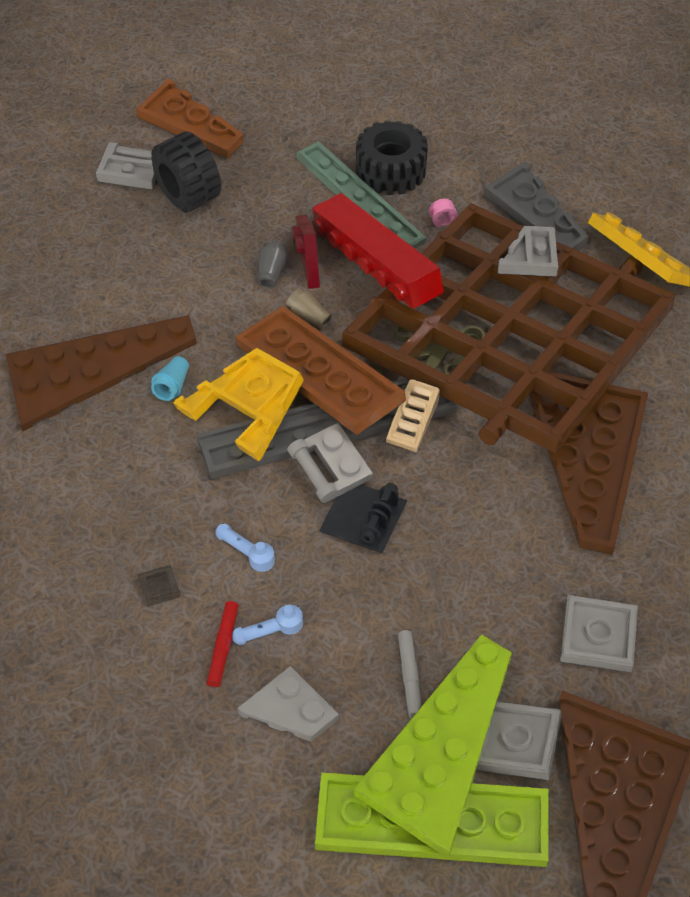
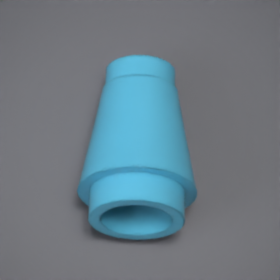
[151,356,189,401]

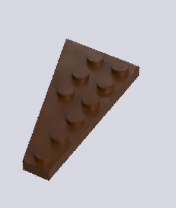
[6,315,197,432]

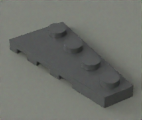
[484,161,588,251]

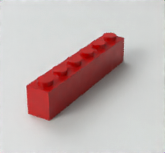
[312,193,444,309]

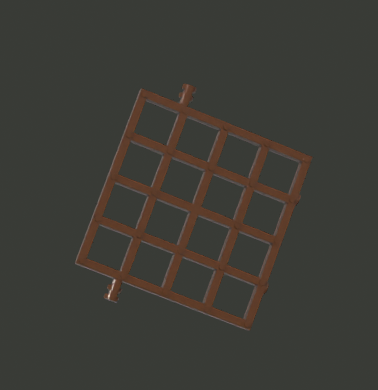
[342,203,675,453]

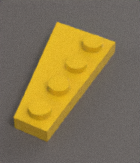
[588,212,690,287]

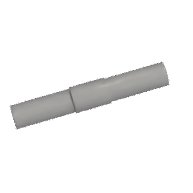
[398,630,422,719]

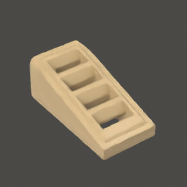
[386,379,440,452]

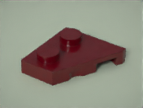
[291,215,320,289]

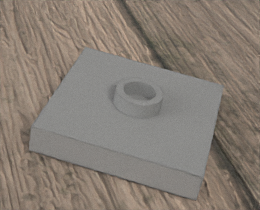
[560,595,638,673]
[476,702,561,780]

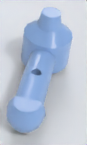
[215,524,275,572]
[232,604,303,645]

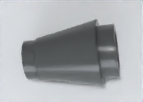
[257,242,288,287]

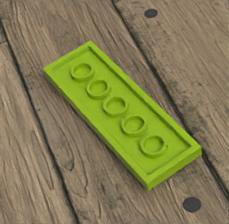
[315,772,548,867]

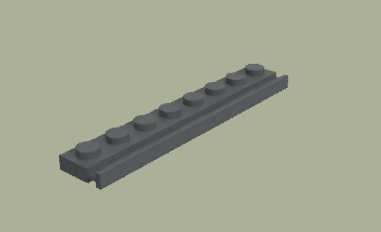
[197,370,458,479]

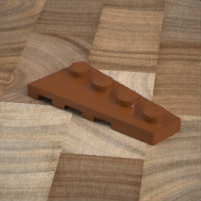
[136,78,244,159]

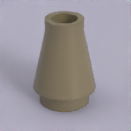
[286,288,332,330]

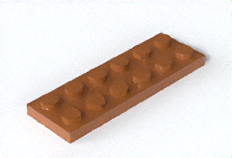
[235,306,406,435]

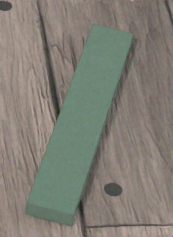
[296,141,426,249]

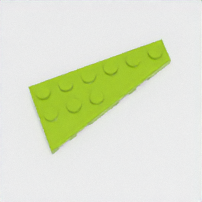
[354,634,512,859]

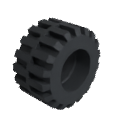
[356,120,428,195]
[151,131,222,213]

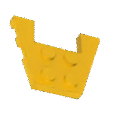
[173,348,304,461]

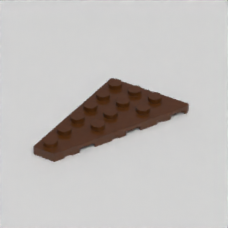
[529,371,648,555]
[558,690,690,897]

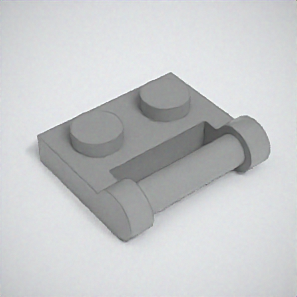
[96,142,156,189]
[287,423,372,503]

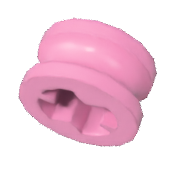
[429,198,458,227]

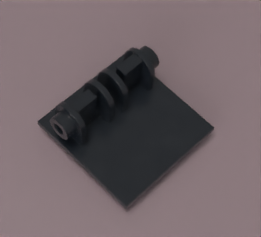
[320,483,407,553]

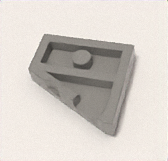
[497,226,558,276]
[237,666,339,742]

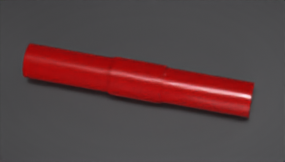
[206,601,239,687]

